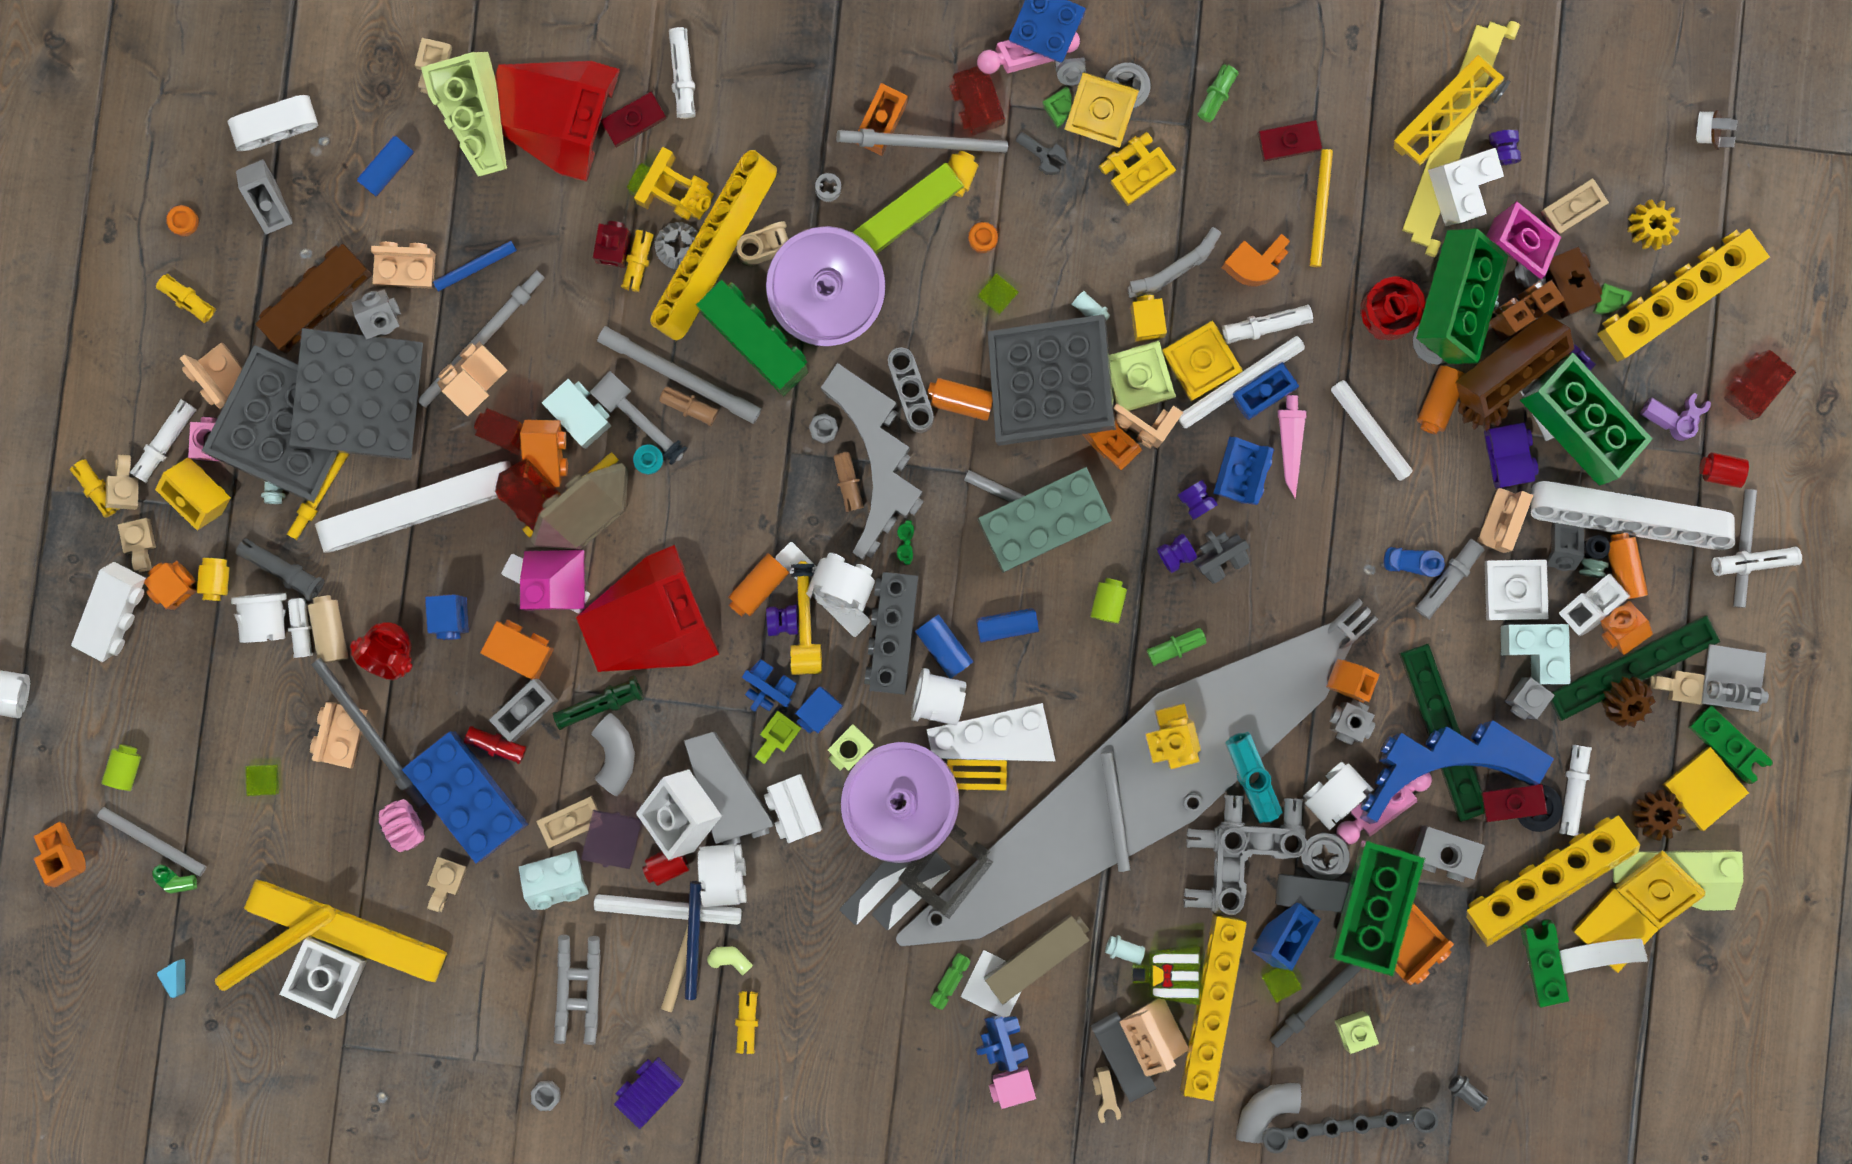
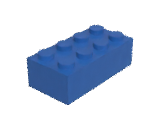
[402,731,529,863]

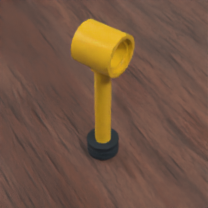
[790,561,822,675]

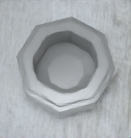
[809,413,839,444]
[531,1081,561,1111]

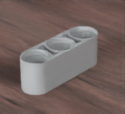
[888,347,934,433]

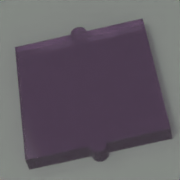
[581,810,642,869]

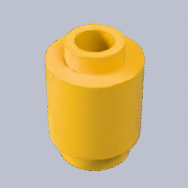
[948,151,978,197]
[197,558,230,601]

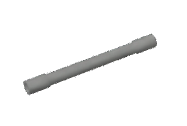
[597,326,762,424]

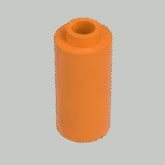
[1417,365,1464,435]
[927,378,993,421]
[1608,532,1648,599]
[728,553,790,617]

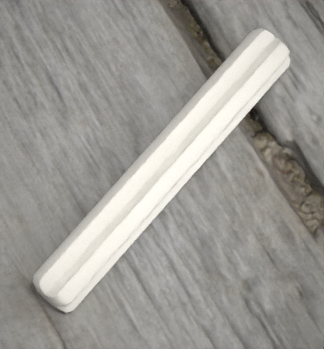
[1331,380,1412,481]

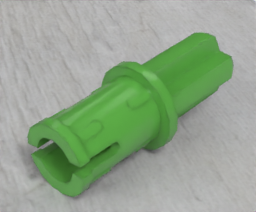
[1198,64,1239,122]
[1147,628,1207,666]

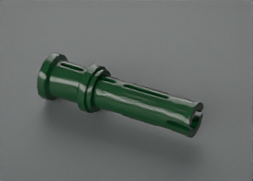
[553,675,644,730]

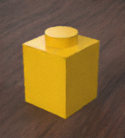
[1130,295,1167,341]

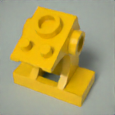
[634,146,714,220]
[1145,703,1201,769]

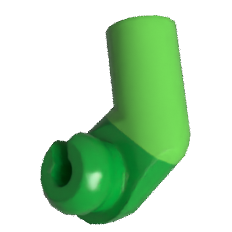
[152,865,197,893]

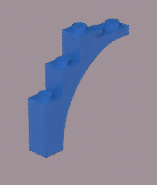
[1360,720,1554,824]

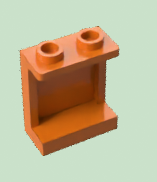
[1395,903,1454,986]

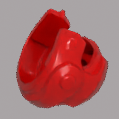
[350,622,413,680]

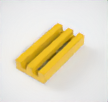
[947,759,1007,790]

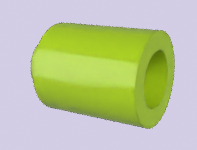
[1090,578,1127,624]
[101,744,142,791]

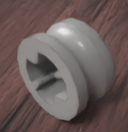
[815,173,841,202]

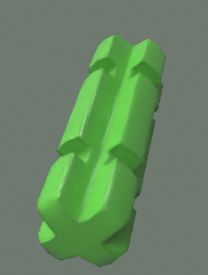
[930,953,970,1010]

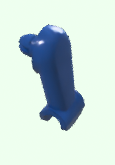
[1384,547,1445,577]

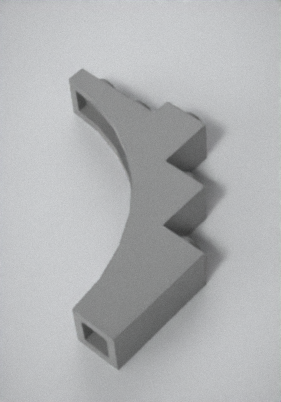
[821,363,924,560]

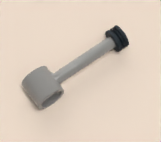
[590,371,687,465]

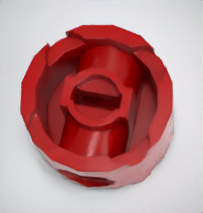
[1360,276,1426,341]

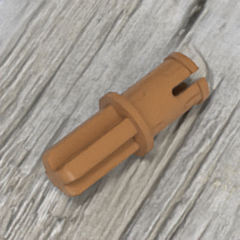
[659,387,719,426]
[834,452,864,512]

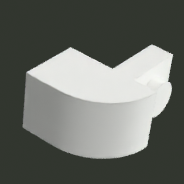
[1559,574,1631,636]

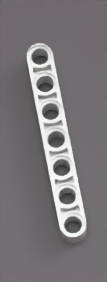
[315,461,519,553]
[1531,481,1735,550]

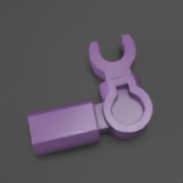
[1640,393,1711,441]

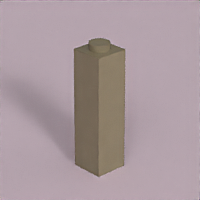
[984,914,1090,1005]

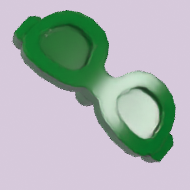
[896,520,914,565]

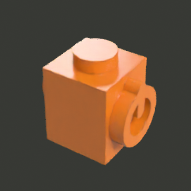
[144,560,197,610]
[1600,601,1653,655]

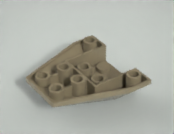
[530,463,629,550]

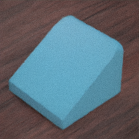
[157,959,185,999]

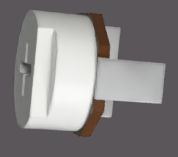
[1696,110,1737,150]

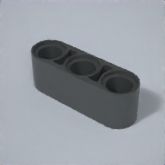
[1275,874,1350,912]
[1090,1011,1157,1103]

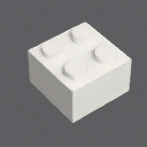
[636,769,722,860]
[280,936,368,1019]

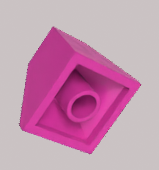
[1487,201,1561,279]
[520,550,585,610]

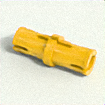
[621,230,654,292]
[156,273,216,323]
[69,459,119,518]
[735,991,758,1054]

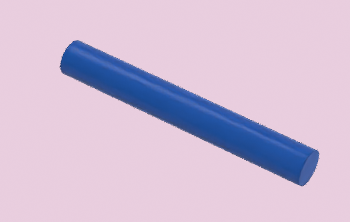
[433,241,517,292]

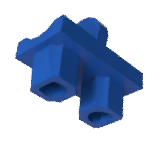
[742,659,797,712]
[976,1016,1029,1072]

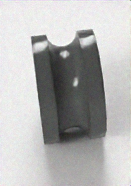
[1488,79,1511,104]

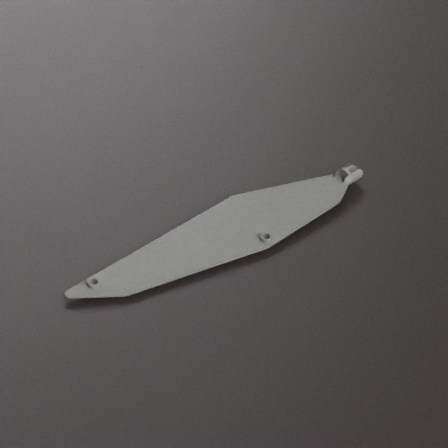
[896,598,1378,946]

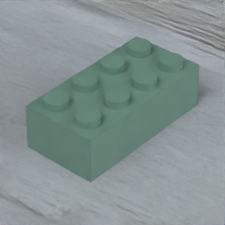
[977,467,1112,573]

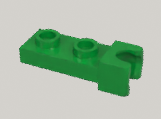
[1688,706,1773,784]
[1520,919,1569,1008]

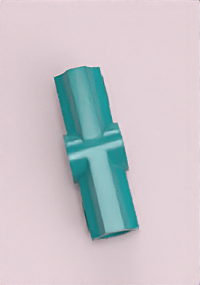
[1225,732,1283,824]

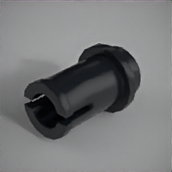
[1584,535,1610,559]

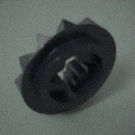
[1517,784,1563,832]

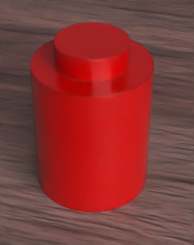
[1699,452,1749,488]
[642,851,690,886]

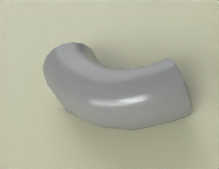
[591,713,635,797]
[1236,1083,1301,1143]

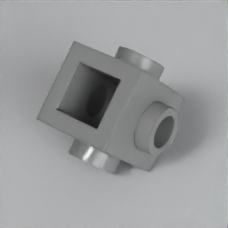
[351,289,401,340]
[1329,700,1375,745]

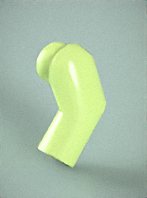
[707,946,753,976]

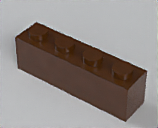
[255,244,373,354]
[1456,313,1575,418]

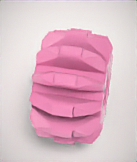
[379,799,425,852]

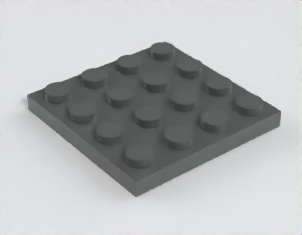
[988,314,1116,446]
[289,328,423,460]
[202,345,339,503]

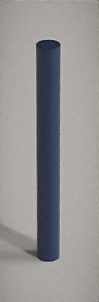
[685,881,702,1000]

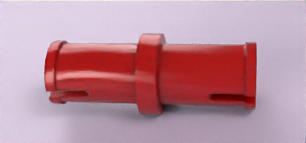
[464,726,527,764]

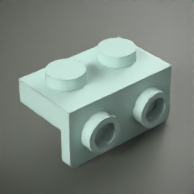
[519,850,589,910]

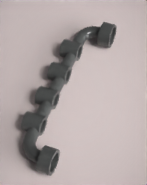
[1262,1107,1438,1154]

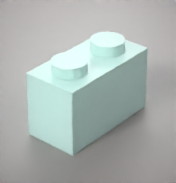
[542,379,612,449]

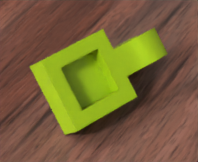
[755,711,802,764]

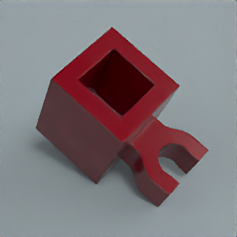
[593,221,631,268]

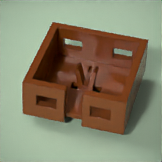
[1490,280,1565,341]

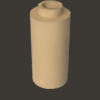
[307,595,348,663]

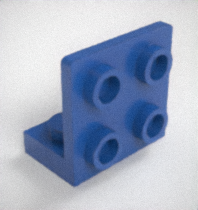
[1009,0,1086,63]

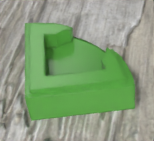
[1042,87,1071,129]
[1593,283,1632,314]

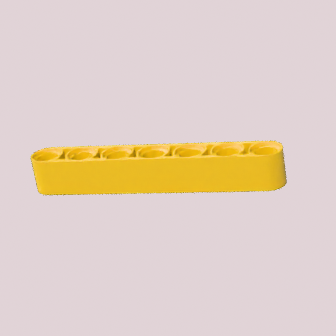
[650,150,777,340]
[244,880,447,982]

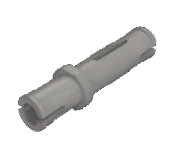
[1415,539,1485,620]

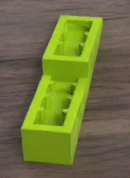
[852,163,965,255]

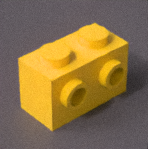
[155,458,231,531]

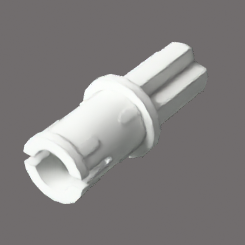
[288,598,313,658]

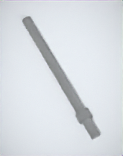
[836,128,1008,153]
[417,270,545,408]

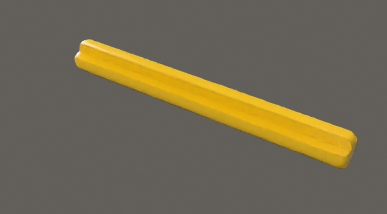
[215,905,336,991]

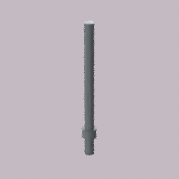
[311,658,427,808]
[1269,924,1408,1048]

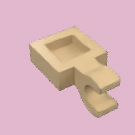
[415,38,452,94]
[105,455,138,510]
[118,518,156,573]
[1649,671,1705,705]
[427,857,467,912]
[1092,1066,1121,1123]

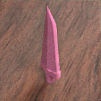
[1278,395,1306,498]

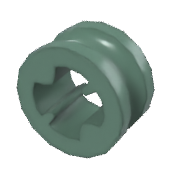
[1579,559,1609,578]

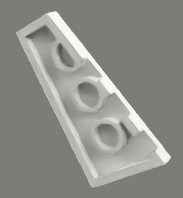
[927,703,1055,761]

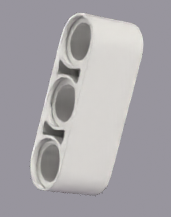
[228,95,318,151]

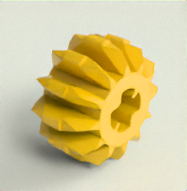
[1627,199,1680,250]

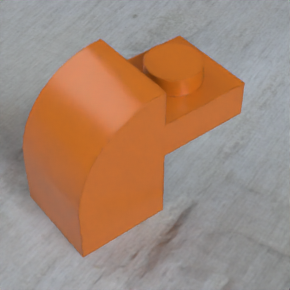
[1221,234,1290,286]
[1082,420,1142,470]
[1326,659,1380,703]
[33,822,86,888]

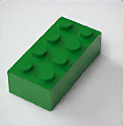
[1416,228,1509,364]
[696,279,809,397]
[1520,353,1653,486]
[1330,841,1425,976]

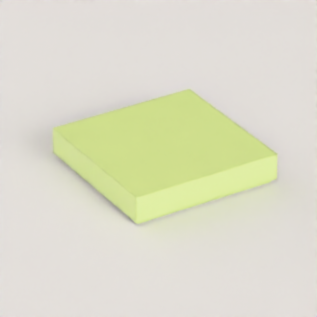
[1109,341,1176,411]

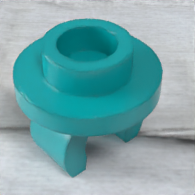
[633,445,663,475]

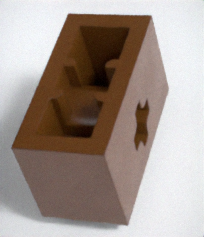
[1545,246,1602,319]

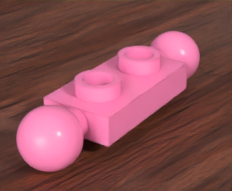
[977,32,1080,74]
[1336,772,1432,845]

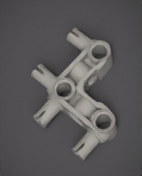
[1183,795,1307,915]

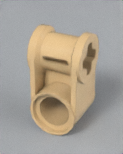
[737,221,789,266]

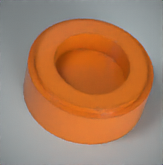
[166,205,199,236]
[968,222,998,253]

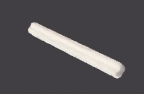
[1178,336,1305,428]
[594,894,742,925]

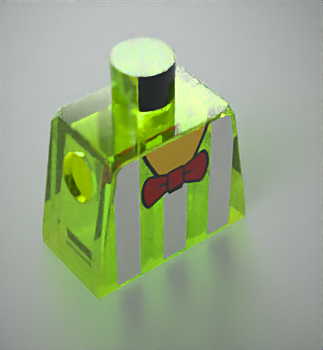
[1131,944,1200,1005]

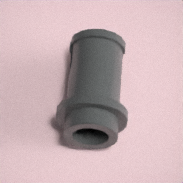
[1448,1075,1488,1112]

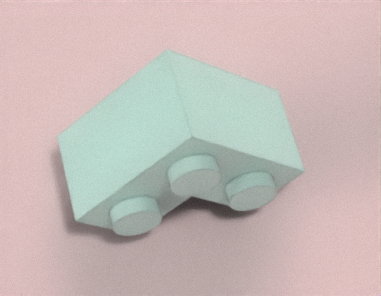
[1501,624,1570,685]

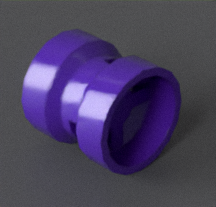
[1489,130,1521,166]
[1177,480,1218,520]
[1157,533,1197,574]
[766,605,799,636]

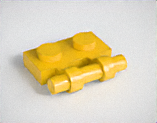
[1099,132,1176,206]

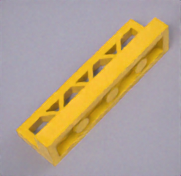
[1394,55,1504,166]

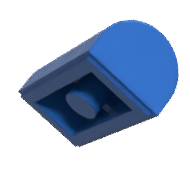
[357,136,415,197]
[1233,362,1299,420]
[976,608,1039,643]
[915,614,974,679]

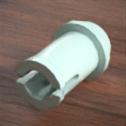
[1072,291,1110,320]
[261,482,285,504]
[1105,935,1145,965]

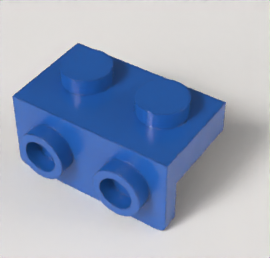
[1213,437,1274,505]

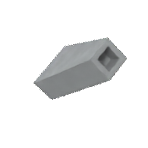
[684,732,775,845]

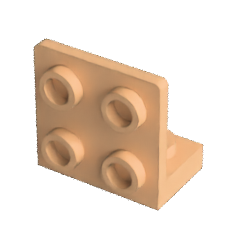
[180,343,243,409]
[1113,403,1183,449]
[1119,997,1189,1076]

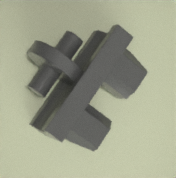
[1192,531,1250,584]

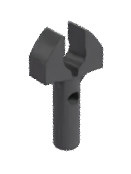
[1016,132,1067,175]

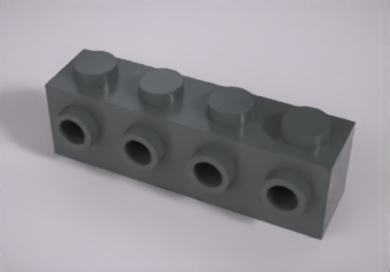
[864,572,918,695]

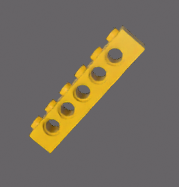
[1597,228,1770,362]
[1467,815,1640,947]
[1180,914,1247,1101]

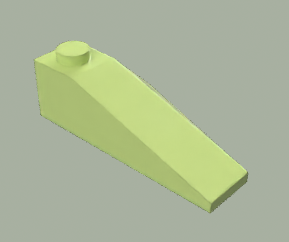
[421,52,507,177]
[1613,850,1743,911]

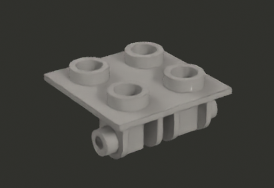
[1701,644,1769,712]

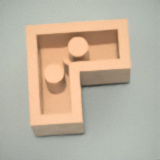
[437,341,507,416]

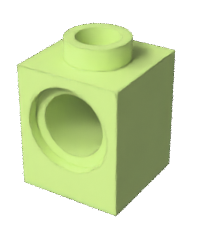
[828,724,874,771]
[1335,1011,1379,1054]

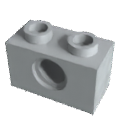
[489,679,559,742]
[1413,825,1485,883]

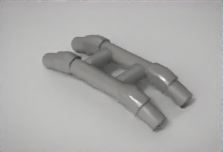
[1127,227,1222,298]
[554,935,601,1045]

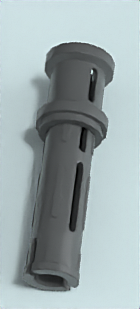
[236,538,324,602]

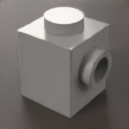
[1505,677,1555,720]

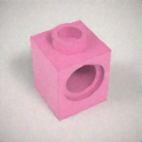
[188,417,219,461]
[989,1065,1036,1109]

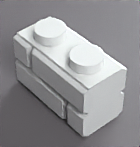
[764,774,822,843]

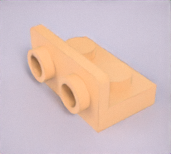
[371,241,436,289]
[1477,488,1533,553]
[310,702,368,768]

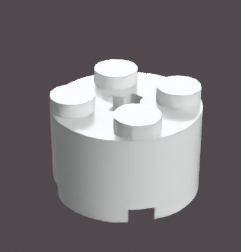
[806,553,875,616]
[1304,761,1374,830]
[698,844,747,907]

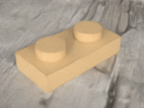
[1541,178,1609,235]
[536,796,604,848]

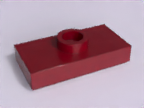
[600,92,667,148]
[1258,120,1322,162]
[1481,784,1547,822]

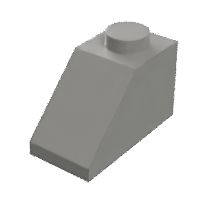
[236,159,293,234]

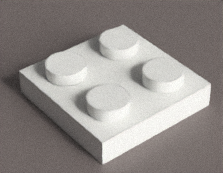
[1485,560,1548,620]

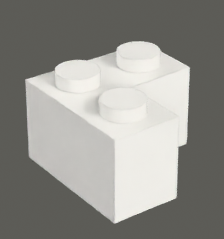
[1428,148,1504,226]

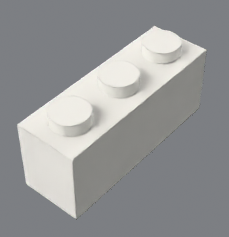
[71,562,146,662]

